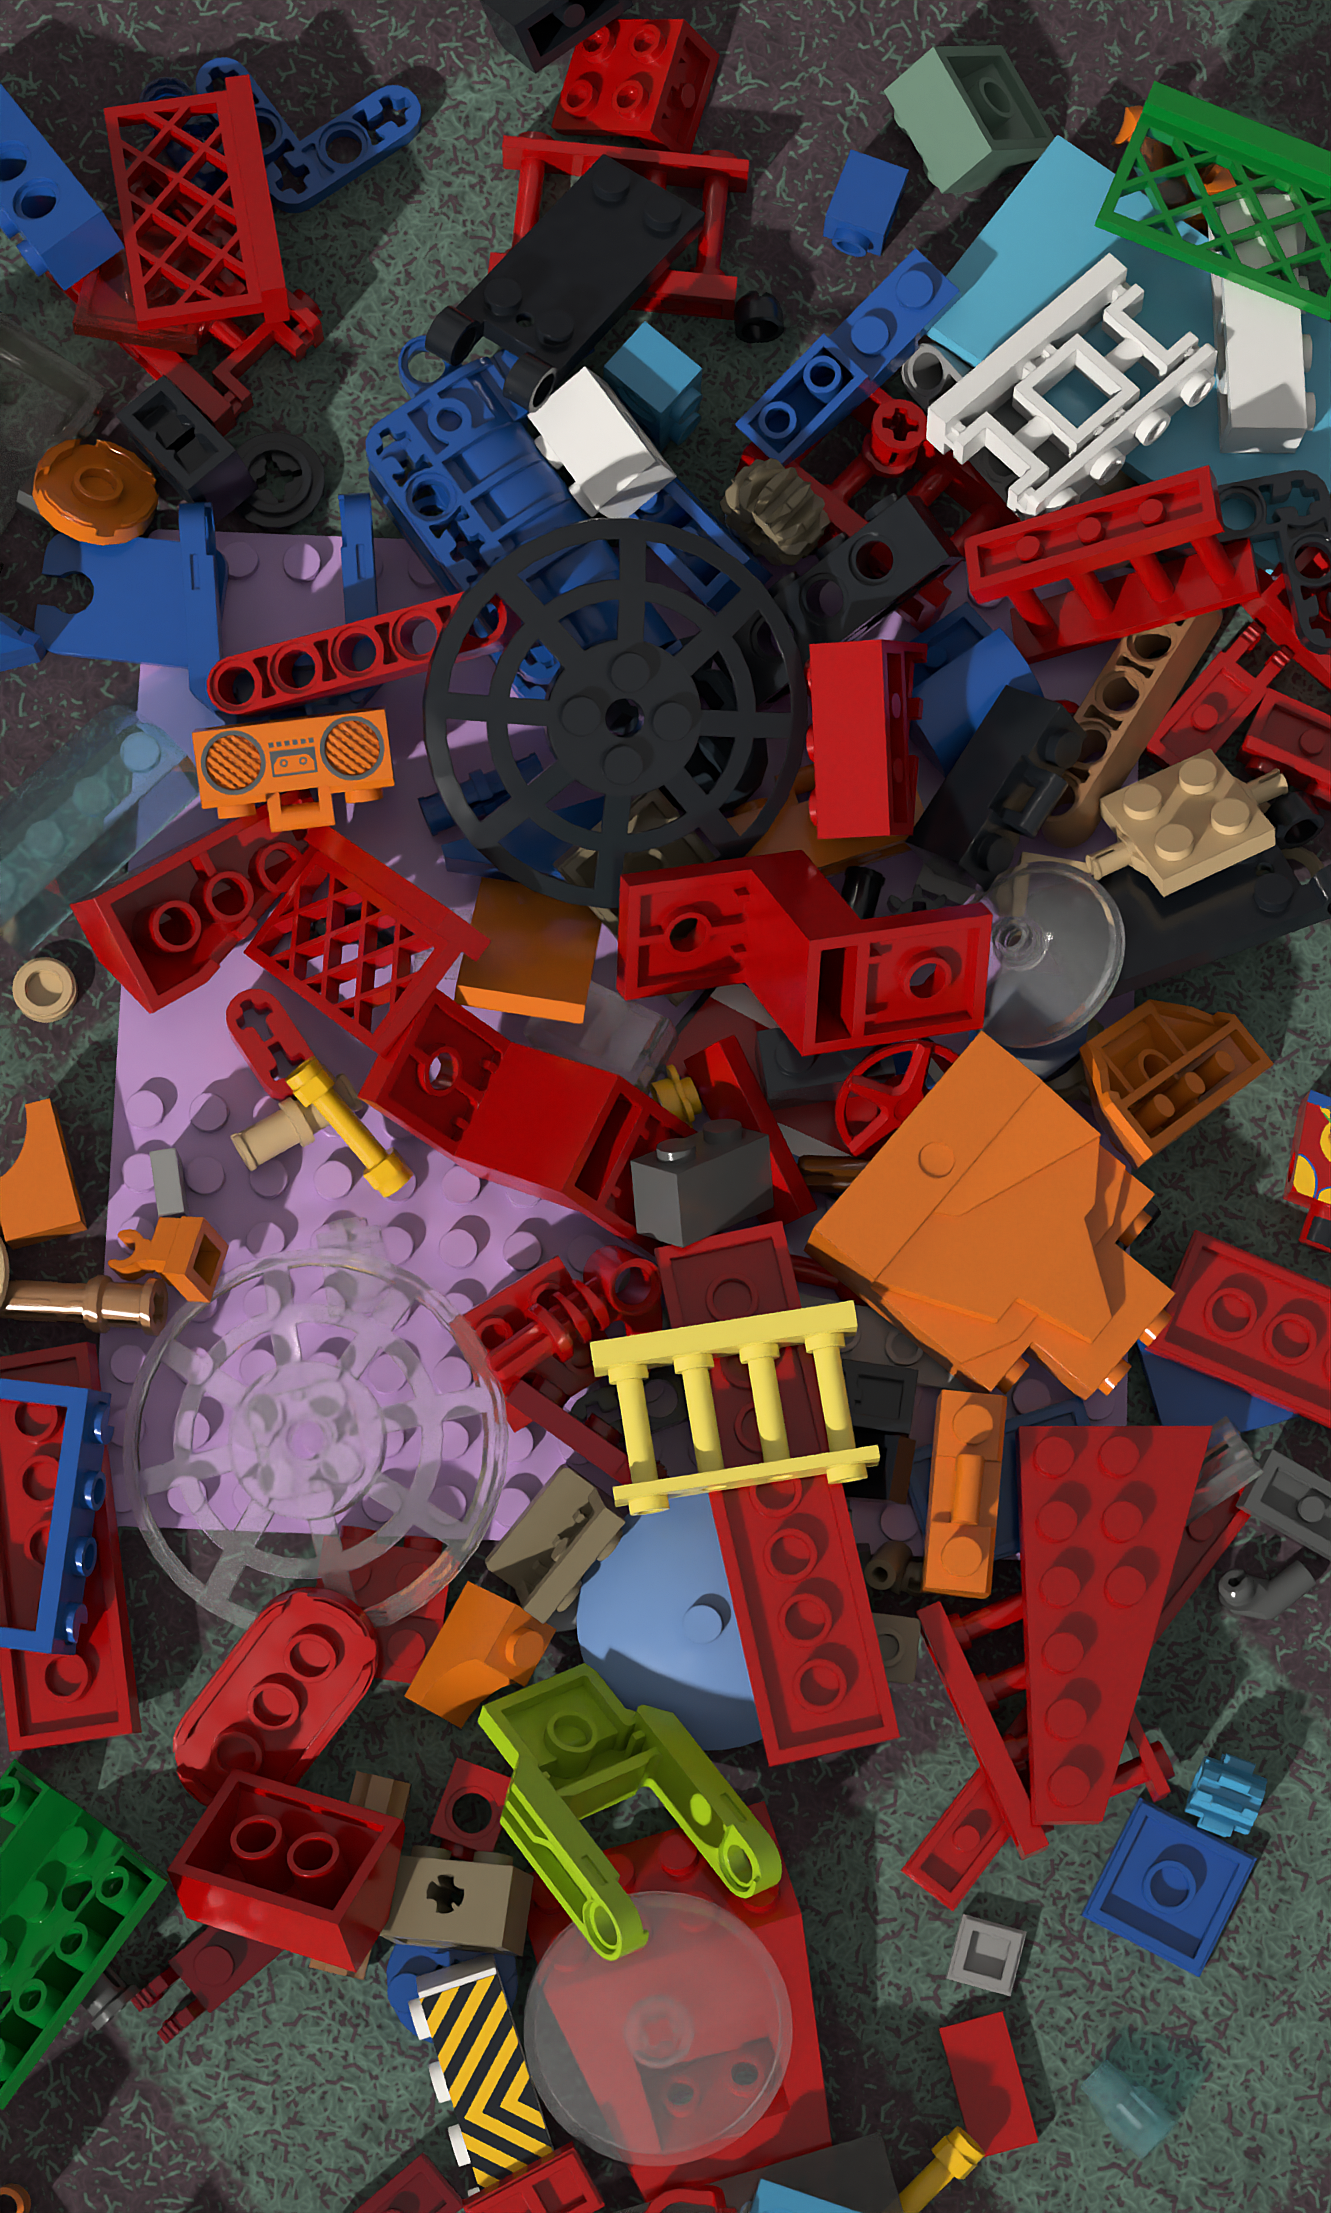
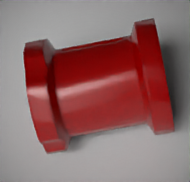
[861,399,927,478]

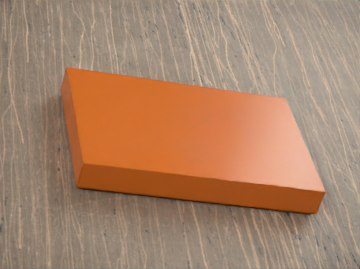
[454,877,603,1024]

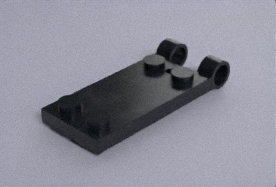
[425,154,705,413]
[1028,791,1331,1010]

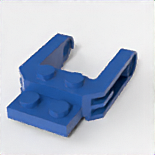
[179,492,383,725]

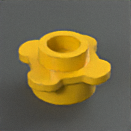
[650,1064,702,1128]

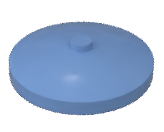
[576,1493,762,1751]

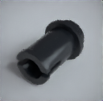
[841,866,886,920]

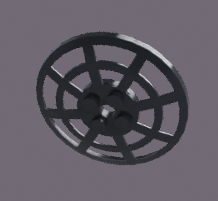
[422,517,808,909]

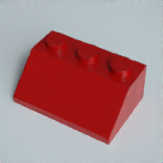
[167,1768,406,1973]

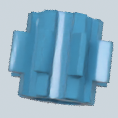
[1185,1753,1267,1837]

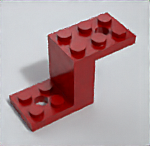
[616,849,993,1057]
[357,988,698,1263]

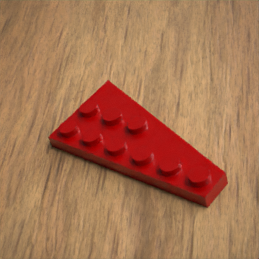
[1015,1426,1213,1825]

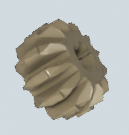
[720,458,830,567]

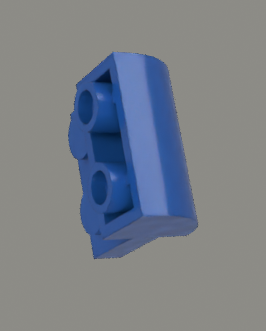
[909,601,1045,778]

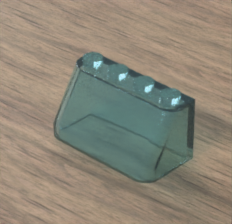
[0,705,200,958]

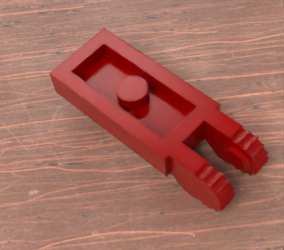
[1143,621,1295,769]

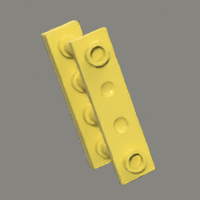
[590,1300,880,1516]

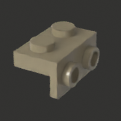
[485,1464,625,1624]

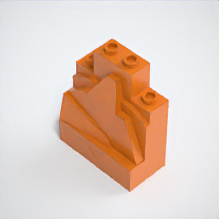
[803,1030,1176,1402]

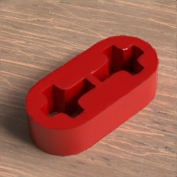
[226,989,314,1102]

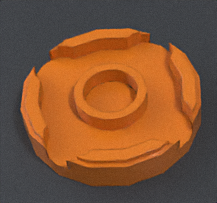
[32,439,159,546]

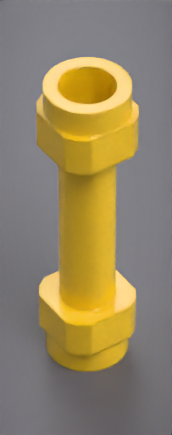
[285,1056,414,1198]
[881,2126,985,2213]

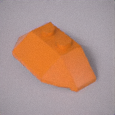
[1079,999,1274,1170]

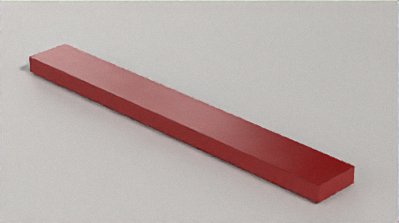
[900,1457,1251,1911]

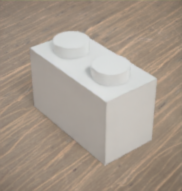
[527,366,677,518]

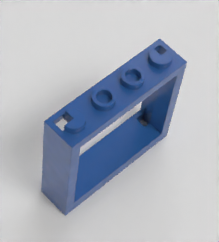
[0,1378,115,1655]

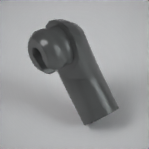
[1218,1560,1316,1620]

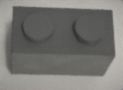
[631,1119,774,1248]

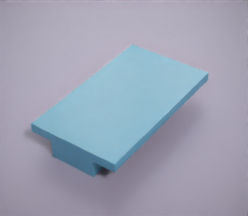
[925,135,1331,575]

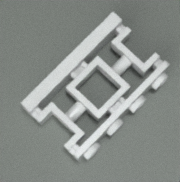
[926,252,1218,520]

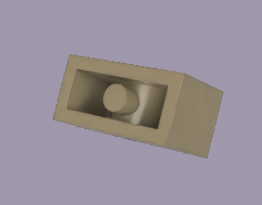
[379,1845,534,1957]

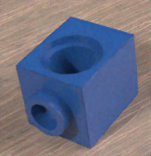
[823,149,909,257]

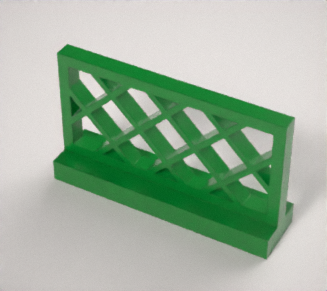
[1094,81,1331,321]

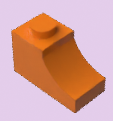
[0,1098,88,1250]
[404,1581,557,1729]

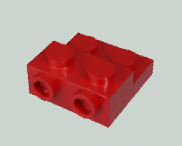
[316,1525,455,1684]

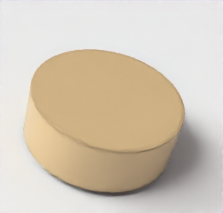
[12,957,78,1023]

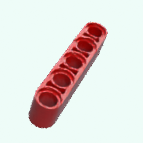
[207,591,521,718]

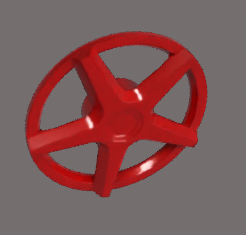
[835,1040,960,1160]

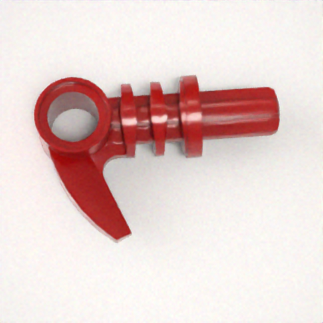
[485,1245,663,1386]

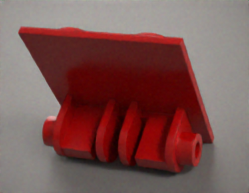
[447,1255,609,1433]

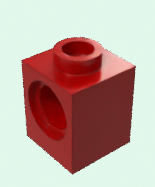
[429,1758,511,1862]

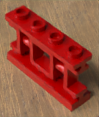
[45,165,324,437]

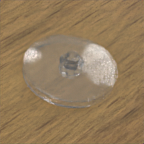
[523,1891,793,2166]

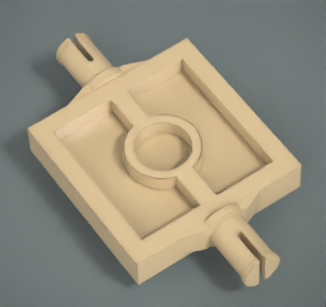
[1085,749,1288,897]

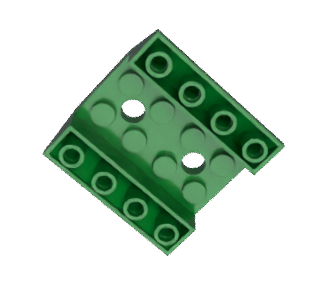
[0,1759,170,2110]

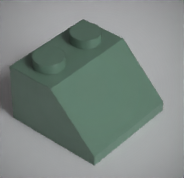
[884,45,1055,194]

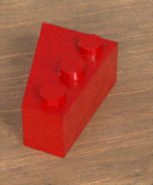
[804,639,928,839]

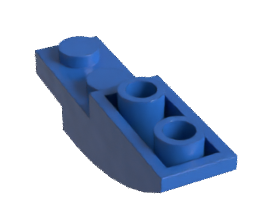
[735,248,962,467]

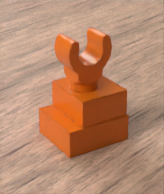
[108,1216,229,1303]

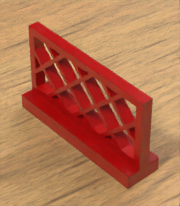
[103,74,290,331]
[243,826,491,1058]

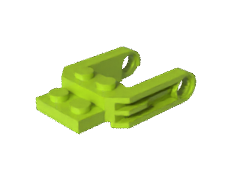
[477,1663,782,1961]

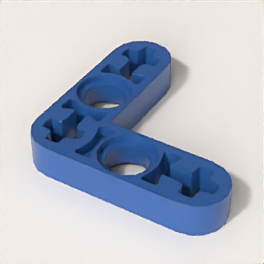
[196,57,422,213]

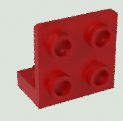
[551,19,720,154]

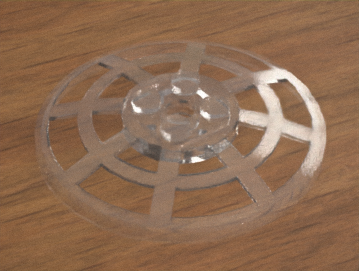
[122,1248,509,1630]

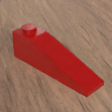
[69,789,317,1014]

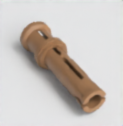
[0,1275,168,1336]

